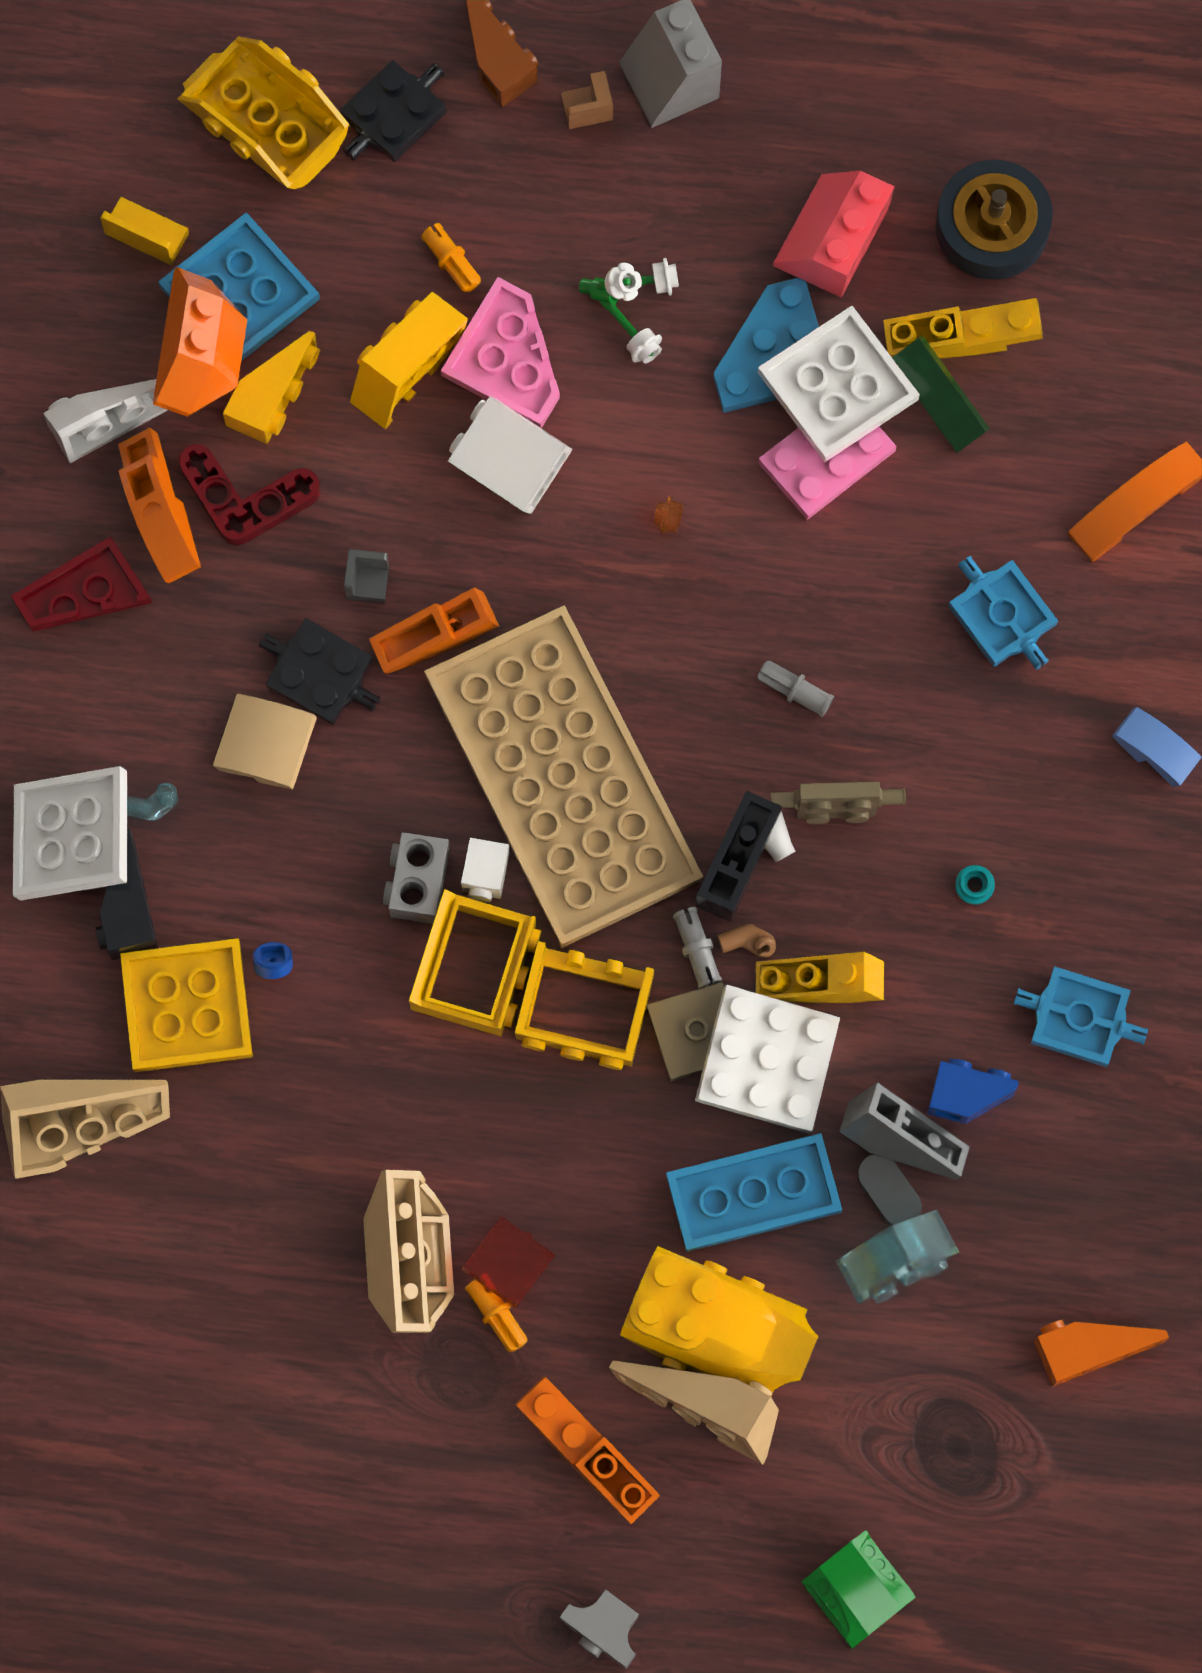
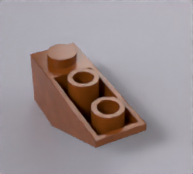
[465,0,539,108]

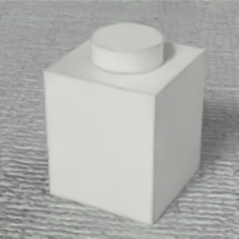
[461,838,510,902]

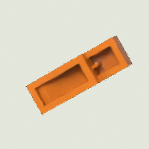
[369,587,499,674]

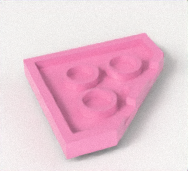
[441,277,560,428]

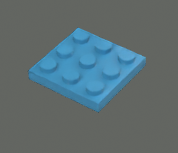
[158,212,320,362]

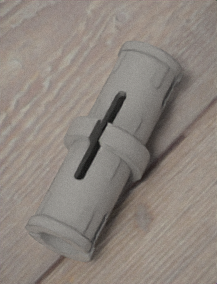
[673,907,723,989]

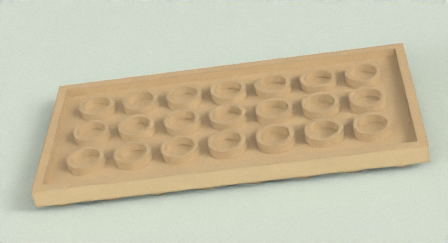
[424,605,704,948]

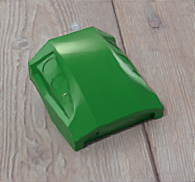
[801,1530,916,1649]

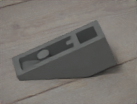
[839,1082,969,1180]

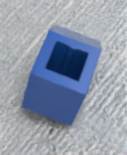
[927,1059,1019,1124]

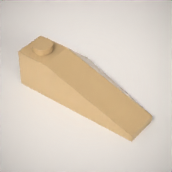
[0,1080,170,1179]

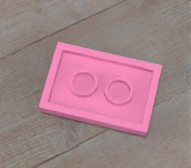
[758,426,897,520]

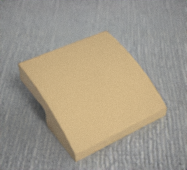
[213,694,317,789]

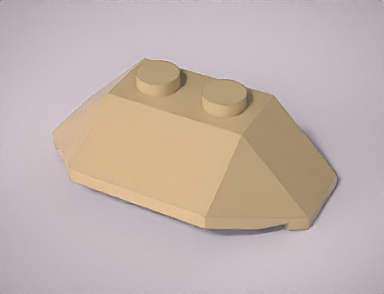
[363,1170,454,1333]

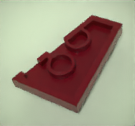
[11,536,152,632]

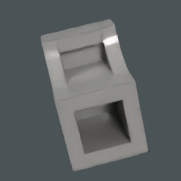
[560,1590,639,1670]

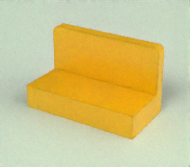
[100,197,189,266]

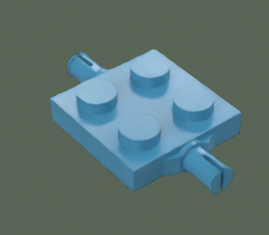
[948,556,1058,670]
[1014,966,1148,1068]

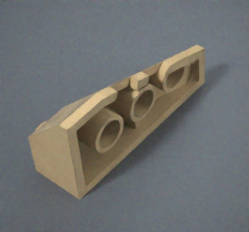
[609,1360,779,1465]

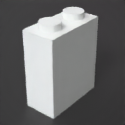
[448,396,573,514]

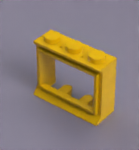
[409,889,541,1037]
[515,941,654,1070]

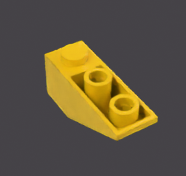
[223,331,320,444]
[756,952,884,1003]

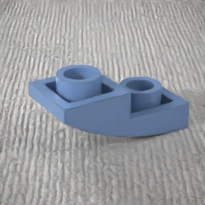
[1112,707,1202,787]

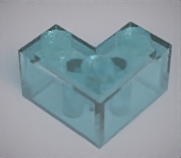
[836,1210,959,1304]

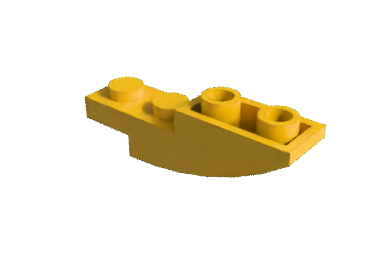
[883,298,1043,358]

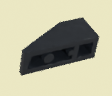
[695,790,782,922]
[95,828,158,960]

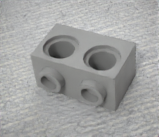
[383,832,450,924]

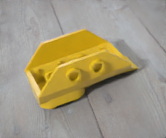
[177,36,349,189]
[620,1246,818,1397]

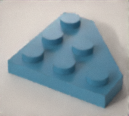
[713,278,819,413]

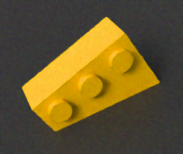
[350,292,468,429]

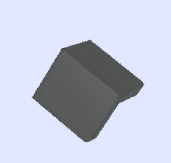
[344,549,390,604]

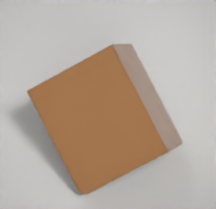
[561,71,613,129]

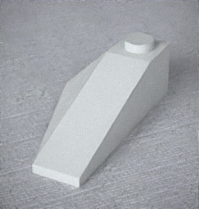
[43,379,168,463]

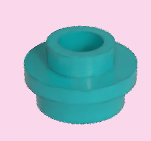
[955,865,995,905]

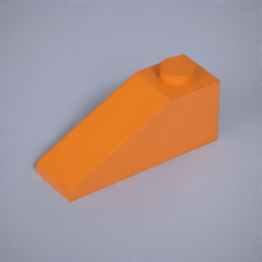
[1034,1320,1169,1387]

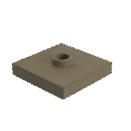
[646,982,724,1082]

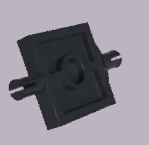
[340,60,447,162]
[259,618,381,725]

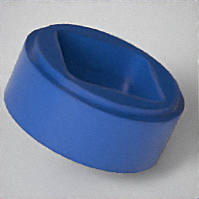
[253,942,293,979]

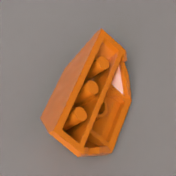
[153,267,247,417]

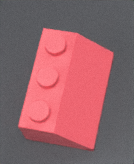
[773,171,895,298]

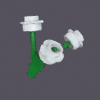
[579,258,679,363]

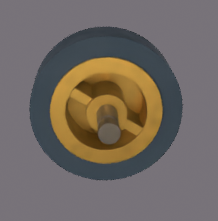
[935,160,1053,279]

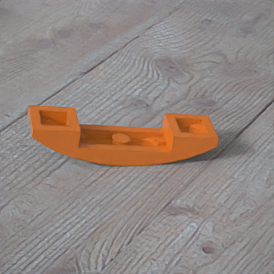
[1068,442,1202,563]

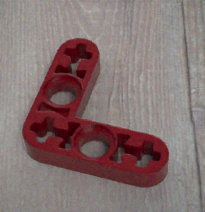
[179,444,320,545]

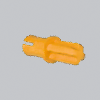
[421,223,481,292]
[465,1274,528,1352]

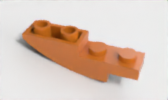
[118,428,201,584]
[514,1376,660,1524]

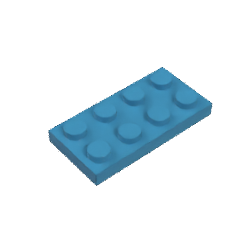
[666,1133,842,1252]

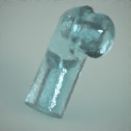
[127,783,178,821]

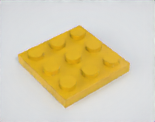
[120,938,253,1072]

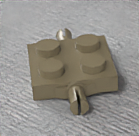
[770,782,906,824]

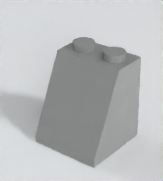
[619,0,722,128]

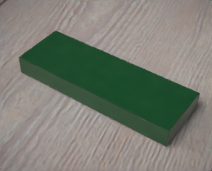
[892,335,990,453]

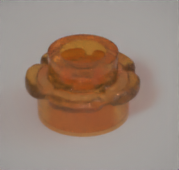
[654,496,683,534]

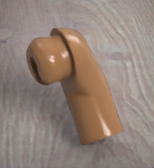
[716,924,776,958]

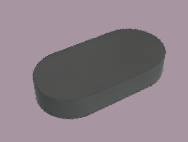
[858,1154,922,1229]

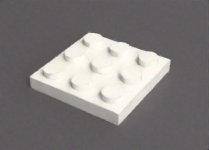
[757,306,920,462]
[13,766,127,901]
[695,985,840,1134]

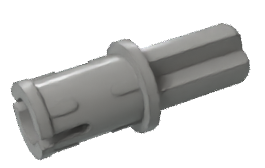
[757,660,834,717]

